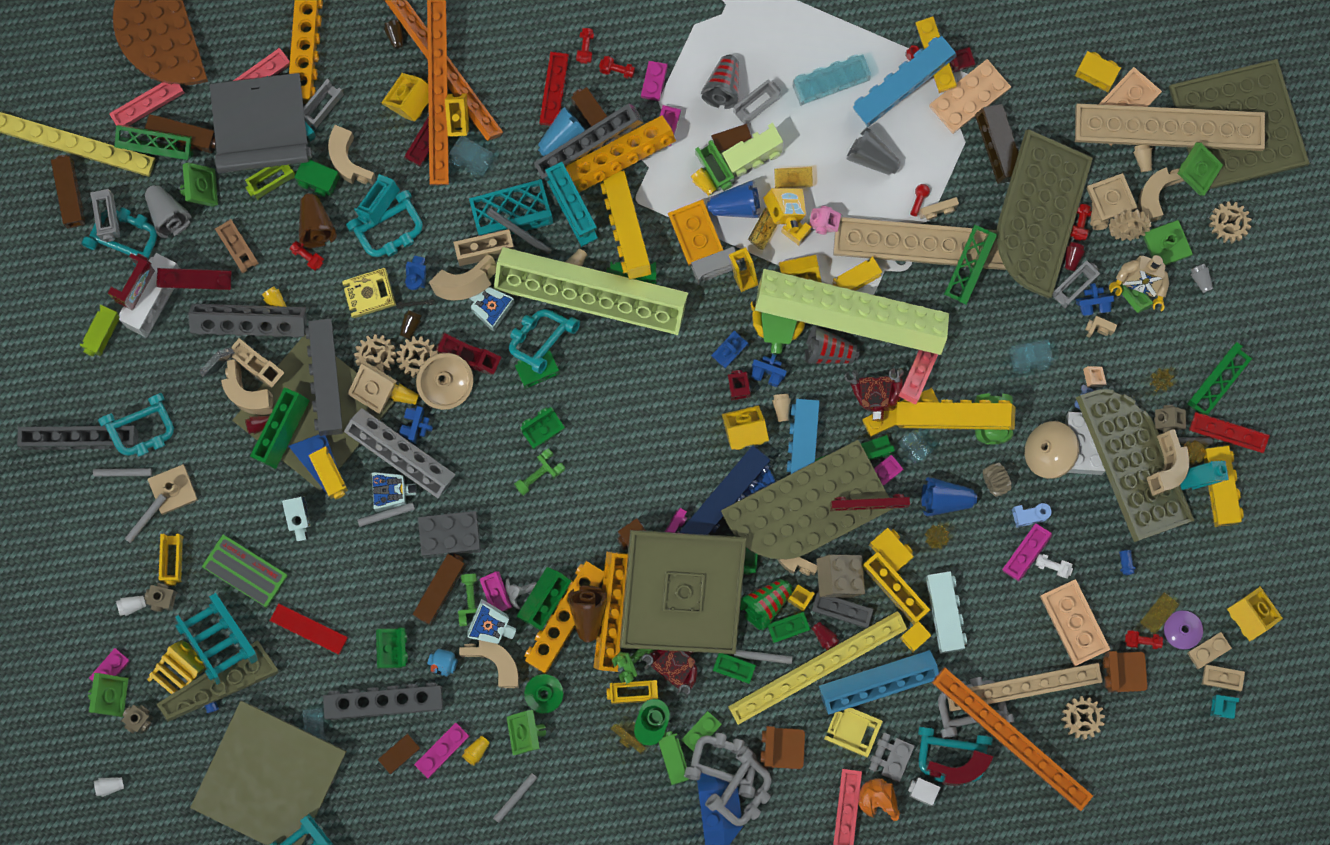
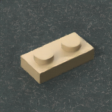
[918,197,959,220]
[1187,632,1232,669]
[1202,665,1245,692]

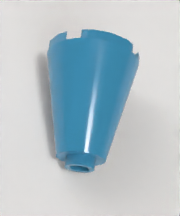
[538,107,586,156]

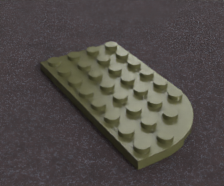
[997,130,1093,298]
[1076,389,1194,542]
[721,440,893,560]

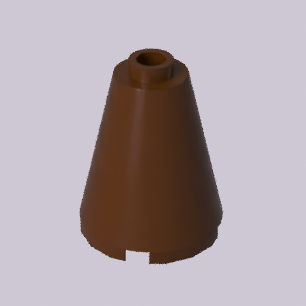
[299,193,337,248]
[568,586,607,642]

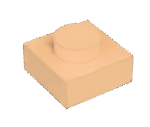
[1083,366,1107,387]

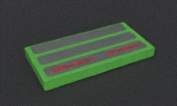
[202,535,288,608]

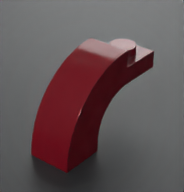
[435,333,501,374]
[925,750,993,786]

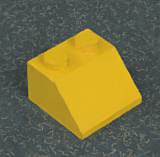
[381,73,428,121]
[779,255,822,283]
[722,405,769,450]
[1227,586,1283,641]

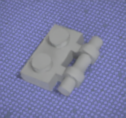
[869,733,914,782]

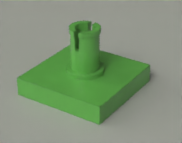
[1177,142,1223,196]
[180,163,218,207]
[1143,220,1193,266]
[88,673,129,717]
[507,710,546,755]

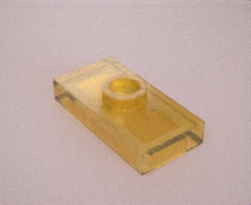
[774,167,813,188]
[748,207,777,250]
[1139,592,1180,634]
[611,724,645,754]

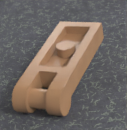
[215,219,259,273]

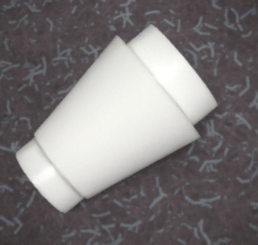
[116,596,146,617]
[94,777,124,797]

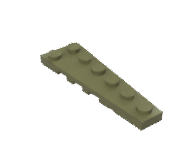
[157,640,279,722]

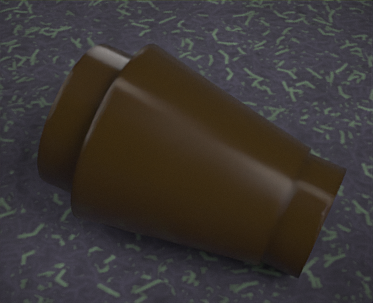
[384,20,404,49]
[399,310,422,339]

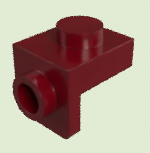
[949,47,975,73]

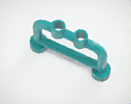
[346,190,423,257]
[81,207,158,267]
[509,309,580,374]
[98,393,174,457]
[918,727,993,785]

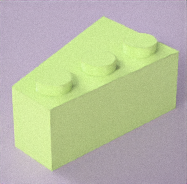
[722,122,783,177]

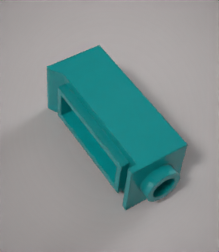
[354,174,400,225]
[1180,461,1229,490]

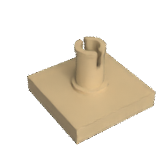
[1087,173,1137,222]
[348,361,397,414]
[148,464,198,515]

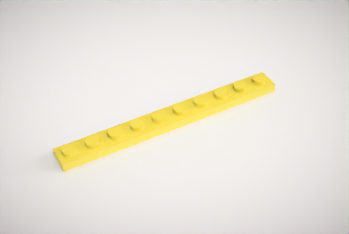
[0,112,156,177]
[728,611,907,725]

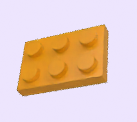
[668,199,723,266]

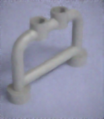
[938,677,1015,738]
[684,733,757,798]
[705,746,771,826]

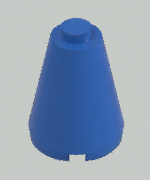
[707,180,760,218]
[921,477,977,516]

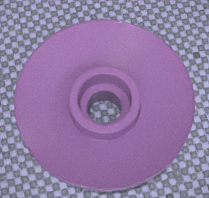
[1164,611,1203,650]

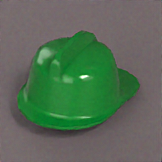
[634,699,670,746]

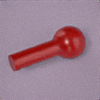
[910,184,930,217]

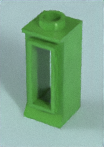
[695,140,734,191]
[659,731,690,785]

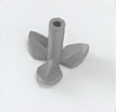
[505,579,537,610]

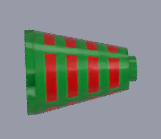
[740,579,792,631]

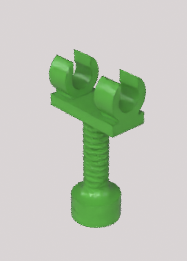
[514,448,565,496]
[458,574,477,626]
[612,649,653,684]

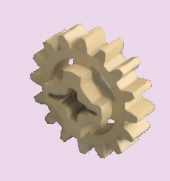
[1209,202,1252,243]
[1109,210,1151,241]
[354,334,397,373]
[396,336,438,378]
[1061,696,1105,740]

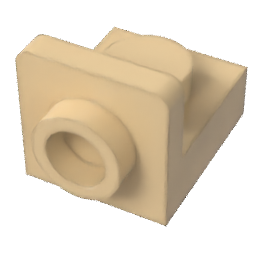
[1085,316,1117,338]

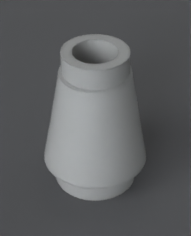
[1190,263,1213,293]

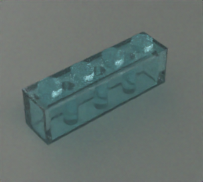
[792,54,871,106]

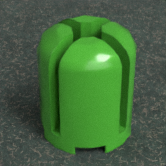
[974,393,1013,445]

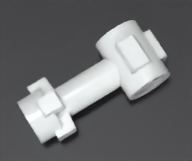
[1035,554,1073,579]

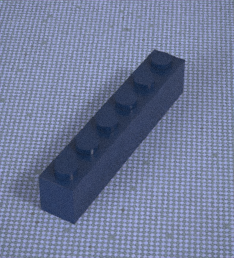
[679,445,771,535]

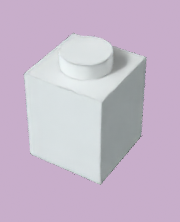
[908,778,940,806]

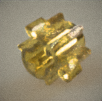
[1150,368,1174,392]
[1183,440,1206,464]
[925,525,950,549]

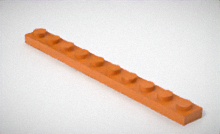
[385,0,503,141]
[427,0,449,185]
[931,668,1093,811]

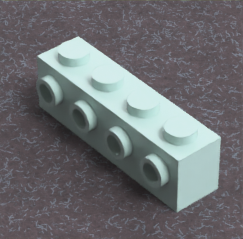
[926,571,967,654]

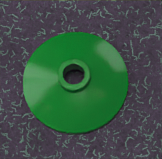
[524,674,564,713]

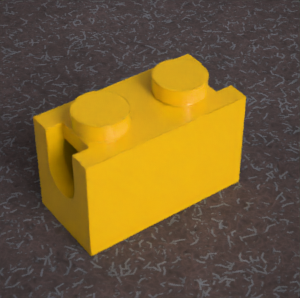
[1075,51,1121,92]
[445,93,469,136]
[869,528,914,572]

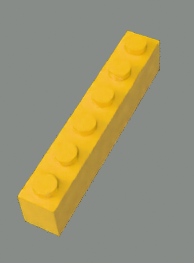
[600,170,651,280]
[896,399,1016,430]

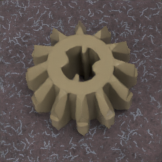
[983,463,1012,497]

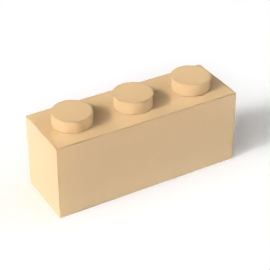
[454,229,514,266]

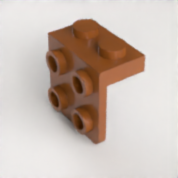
[1103,651,1147,693]
[761,726,805,769]

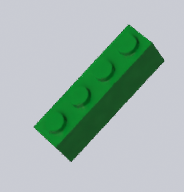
[250,387,310,469]

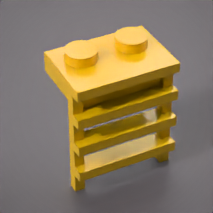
[147,640,207,694]

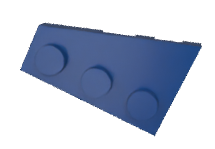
[289,434,341,493]

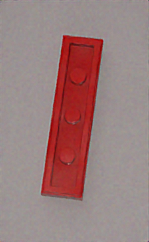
[539,51,569,126]
[1189,412,1270,453]
[270,603,348,655]

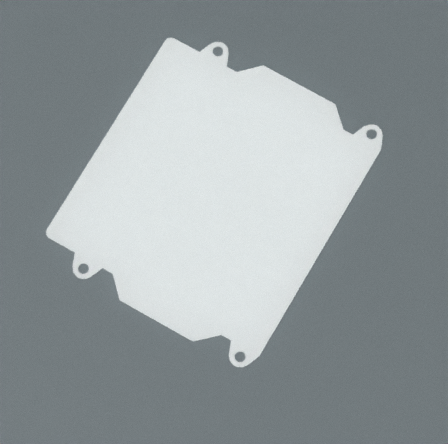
[636,0,967,295]

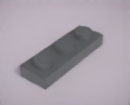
[812,592,873,628]

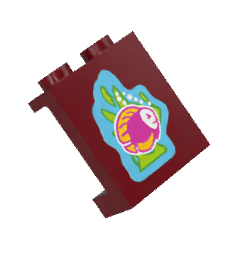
[108,253,155,311]

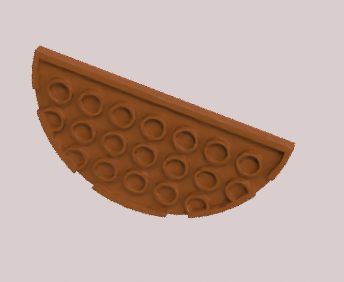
[113,0,208,85]

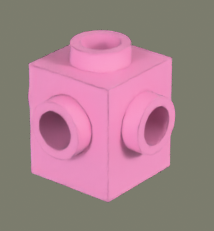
[809,206,841,235]

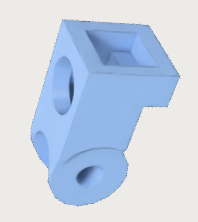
[1012,503,1052,528]

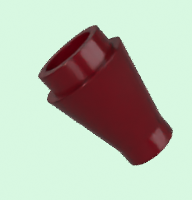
[1064,242,1085,272]
[245,415,270,435]
[812,622,839,651]

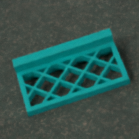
[469,179,554,236]

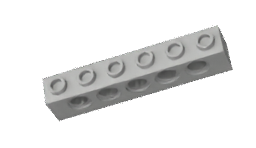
[344,408,456,498]

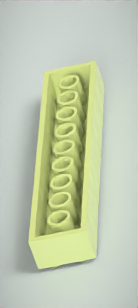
[494,247,688,335]
[755,269,949,355]

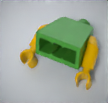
[750,301,805,354]

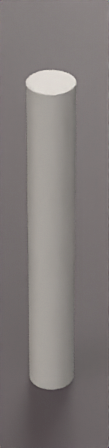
[93,468,152,477]
[125,493,167,543]
[357,502,415,527]
[734,650,792,664]
[493,773,537,823]

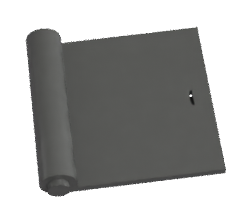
[210,73,312,174]

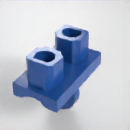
[405,256,426,290]
[1076,283,1114,316]
[711,331,748,369]
[752,353,787,387]
[399,406,433,444]

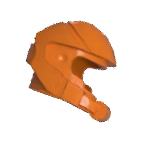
[859,779,900,821]

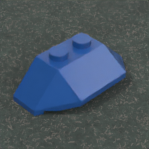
[697,773,743,845]

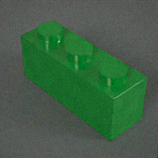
[516,567,572,631]

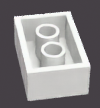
[1065,412,1105,475]

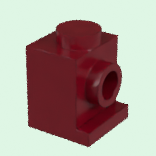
[728,370,750,401]

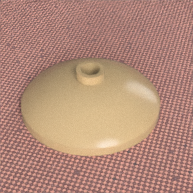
[416,353,473,410]
[1025,421,1079,479]

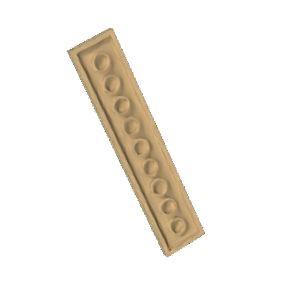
[1075,104,1265,151]
[833,217,1006,270]

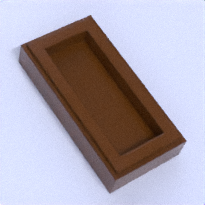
[711,124,752,153]
[378,733,421,774]

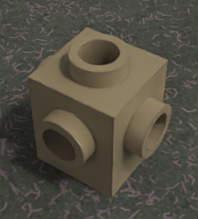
[1154,405,1186,433]
[145,583,177,612]
[121,705,153,734]

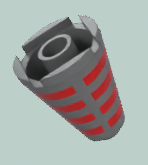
[701,55,739,109]
[804,326,859,364]

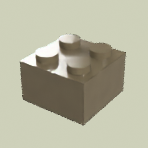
[816,555,865,598]

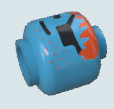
[428,649,458,677]

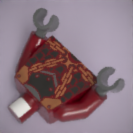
[845,368,904,422]
[639,650,697,699]

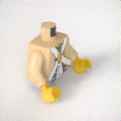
[1109,255,1169,312]

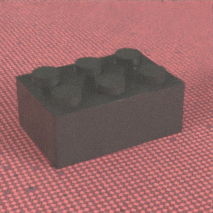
[418,511,481,559]

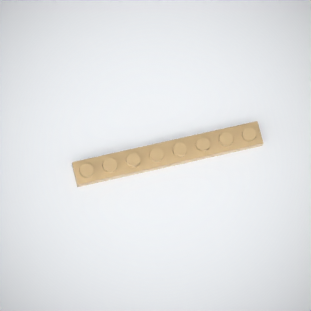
[947,663,1102,711]

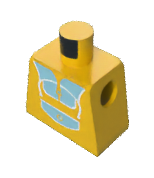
[763,188,806,232]

